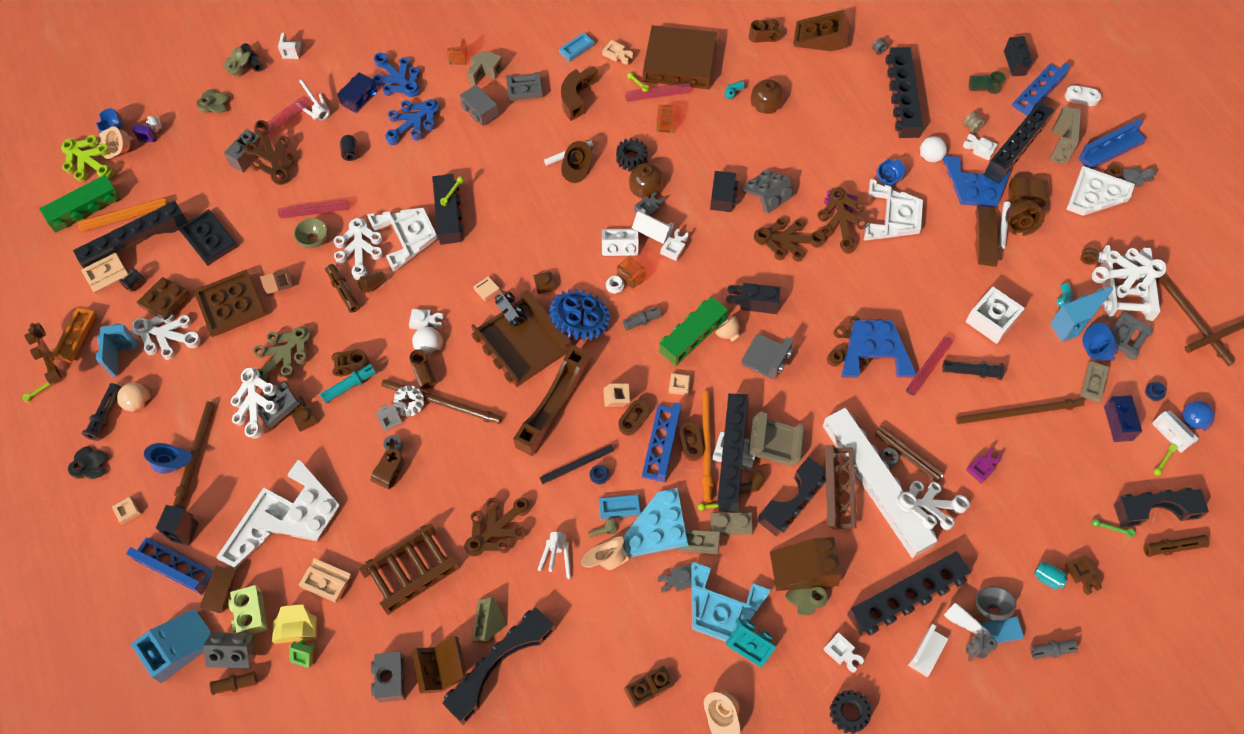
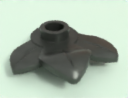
[68,446,109,479]

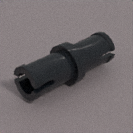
[241,43,263,72]

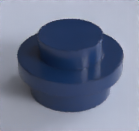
[1145,382,1166,401]
[589,465,609,485]

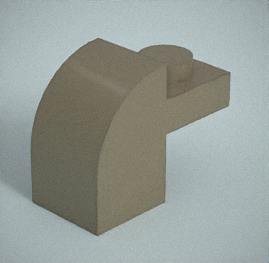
[467,52,503,86]

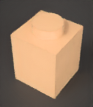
[603,383,630,407]

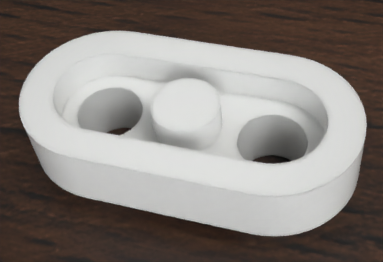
[1065,85,1101,106]

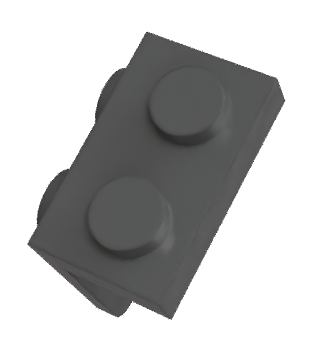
[742,170,794,213]
[741,334,794,380]

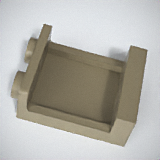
[1050,106,1081,164]
[748,412,805,467]

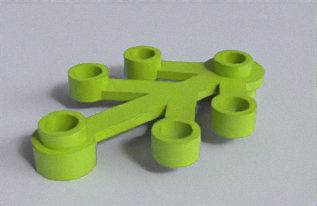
[61,135,114,182]

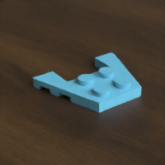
[691,562,770,642]

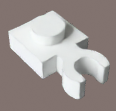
[963,134,997,160]
[660,229,688,261]
[409,309,444,329]
[823,633,864,673]

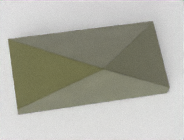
[471,597,507,643]

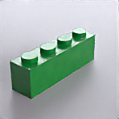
[39,175,121,233]
[659,296,728,366]

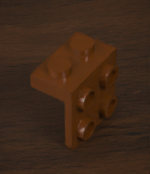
[411,636,466,694]

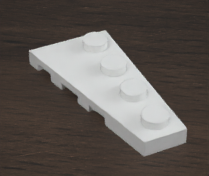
[216,488,293,569]

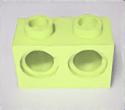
[229,585,268,634]

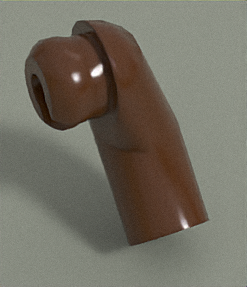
[741,470,766,494]

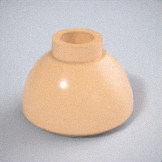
[715,316,740,341]

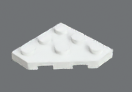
[1066,166,1135,216]

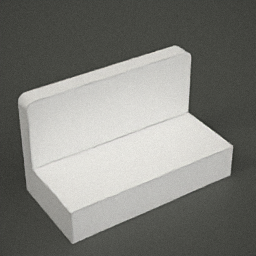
[1152,410,1198,453]
[908,623,948,677]

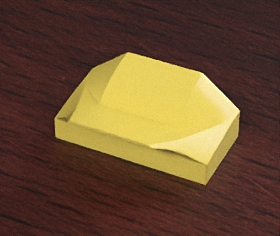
[272,604,317,644]

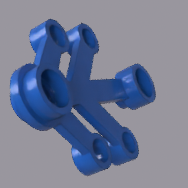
[373,52,420,97]
[385,99,439,145]

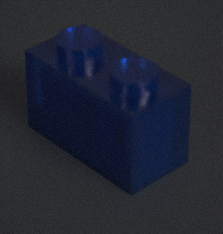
[337,72,378,114]
[1104,395,1142,442]

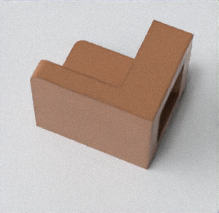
[260,269,293,294]

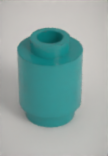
[1033,561,1068,591]

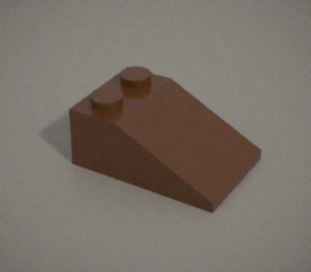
[793,10,850,51]
[770,537,842,591]

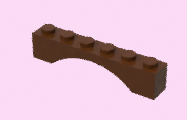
[513,345,590,456]

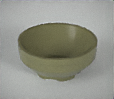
[294,218,328,249]

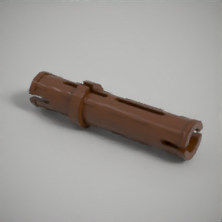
[325,264,360,313]
[1143,534,1210,557]

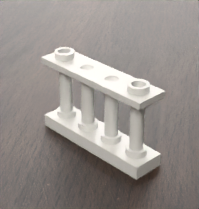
[1098,245,1160,321]

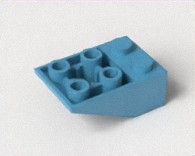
[1050,287,1114,342]
[130,609,212,683]

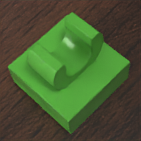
[289,639,315,668]

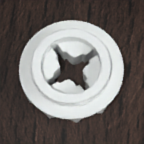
[392,385,424,417]

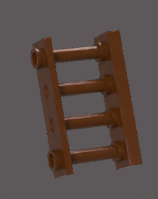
[359,523,460,615]

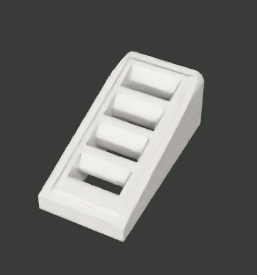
[944,603,991,637]

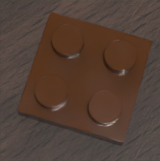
[136,277,191,320]

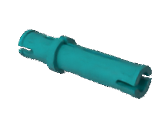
[319,364,376,404]

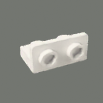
[602,229,638,256]

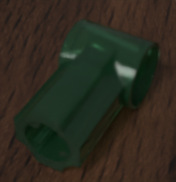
[969,71,1005,94]

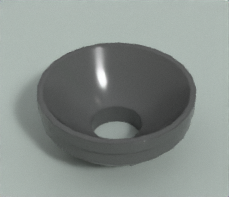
[976,586,1016,621]

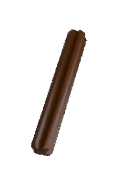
[875,426,944,482]

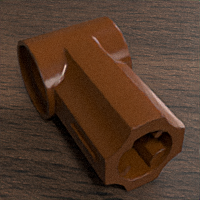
[409,349,436,390]

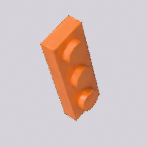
[52,307,97,363]

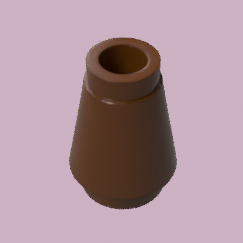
[357,271,386,293]

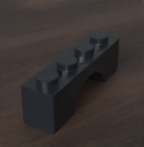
[757,457,826,537]
[1114,488,1209,528]

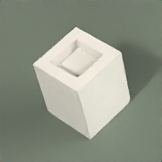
[278,33,302,59]

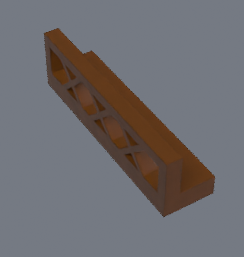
[825,445,857,529]

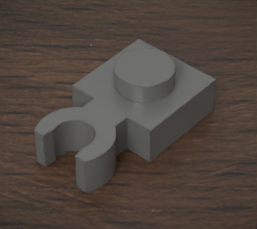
[634,192,664,217]
[657,564,691,593]

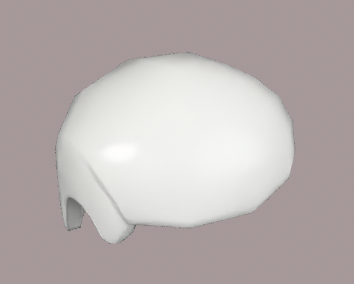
[919,136,947,163]
[412,327,443,355]

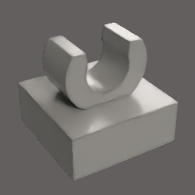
[376,404,402,431]

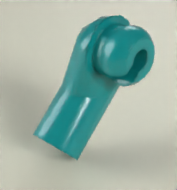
[724,81,745,99]
[1056,283,1074,308]

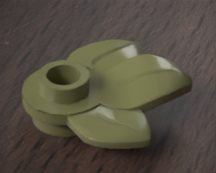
[224,47,250,77]
[196,89,230,113]
[785,587,828,616]

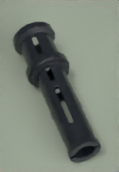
[942,360,1004,380]
[81,383,121,441]

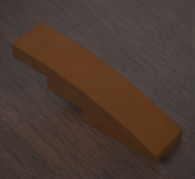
[975,206,998,267]

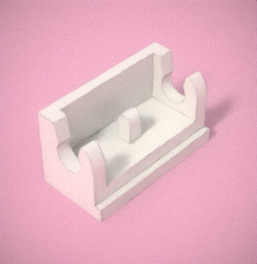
[632,208,674,244]

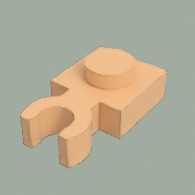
[602,40,633,65]

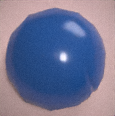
[96,108,123,133]
[876,159,905,186]
[1182,400,1215,431]

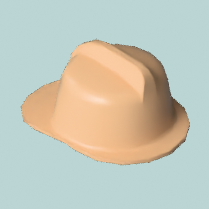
[97,126,133,159]
[581,536,629,570]
[704,691,740,734]

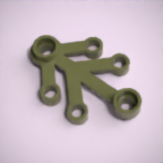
[253,327,310,383]

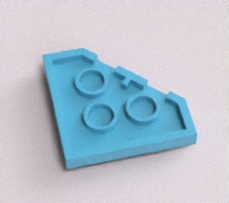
[624,488,688,558]

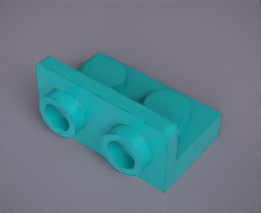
[725,618,776,668]

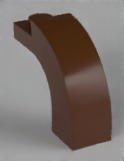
[561,66,598,121]

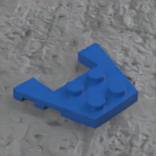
[943,156,1012,208]
[841,320,916,378]

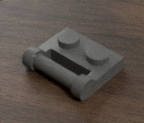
[506,72,543,101]
[1111,312,1153,360]

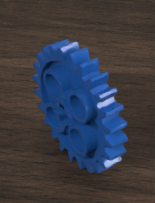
[549,289,611,341]

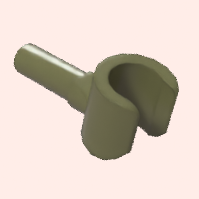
[588,520,617,537]

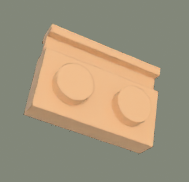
[81,253,128,294]
[299,558,352,603]

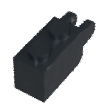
[726,283,781,314]

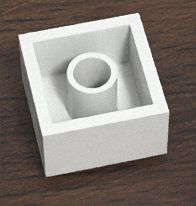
[966,287,1025,344]

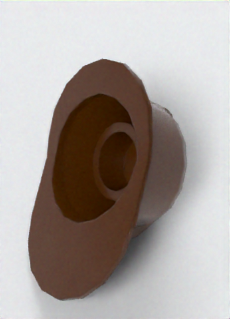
[561,141,592,183]

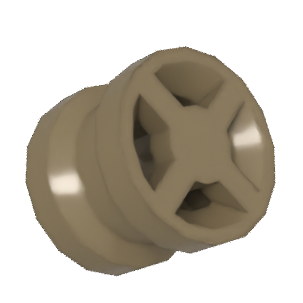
[963,112,986,134]

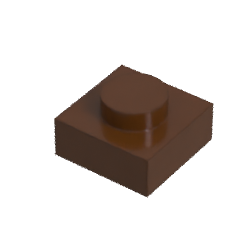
[533,271,556,294]

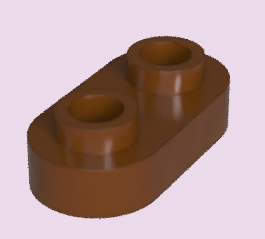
[618,400,649,436]
[679,422,703,461]

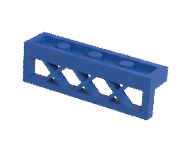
[1012,63,1071,116]
[1078,119,1146,169]
[642,402,681,483]
[126,537,213,595]

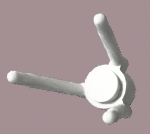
[296,80,330,121]
[538,532,571,579]

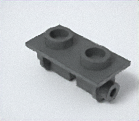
[966,630,997,662]

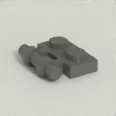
[257,381,300,429]

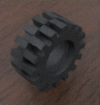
[616,138,648,172]
[829,690,872,734]

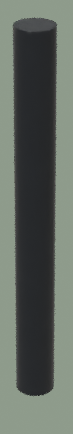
[539,444,614,485]

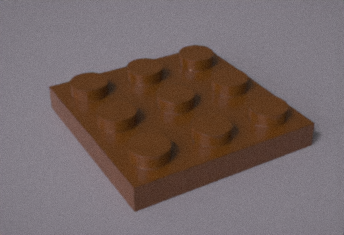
[193,269,266,337]

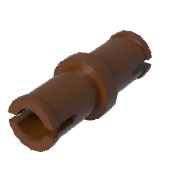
[210,671,258,695]

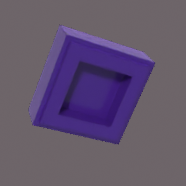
[132,125,157,142]

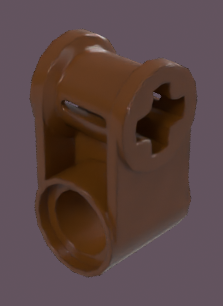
[748,19,781,43]
[332,349,370,377]
[370,448,404,490]

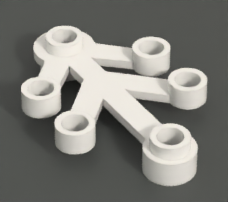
[334,218,383,280]
[1092,248,1166,298]
[132,314,201,360]
[231,368,278,439]
[896,481,970,530]

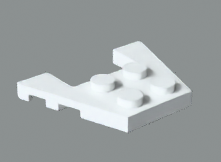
[864,179,923,240]
[367,208,438,272]
[252,460,340,541]

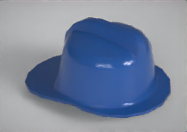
[1082,323,1119,361]
[144,443,192,474]

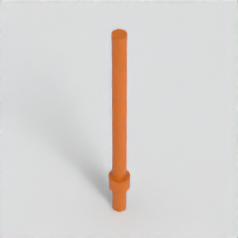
[702,391,714,503]

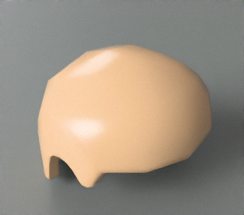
[117,383,151,412]

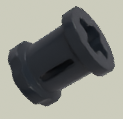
[119,268,145,292]

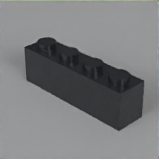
[432,174,464,245]

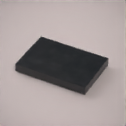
[178,209,238,266]

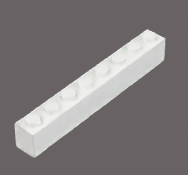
[823,408,937,559]

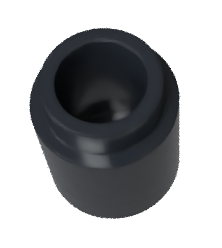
[340,135,359,161]

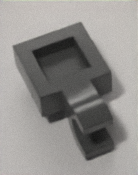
[1121,168,1157,187]

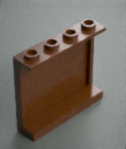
[643,25,717,90]
[471,289,572,387]

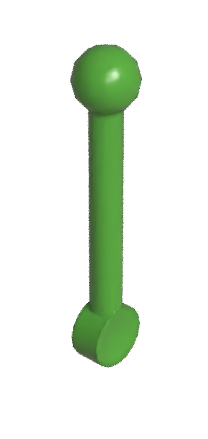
[1092,519,1136,538]

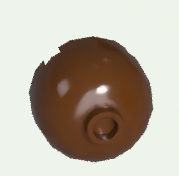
[750,79,785,114]
[629,163,664,199]
[1005,199,1045,236]

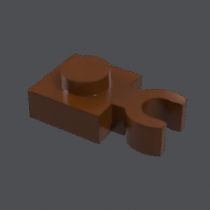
[291,396,318,432]
[1065,555,1102,595]

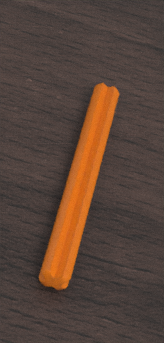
[78,197,168,231]

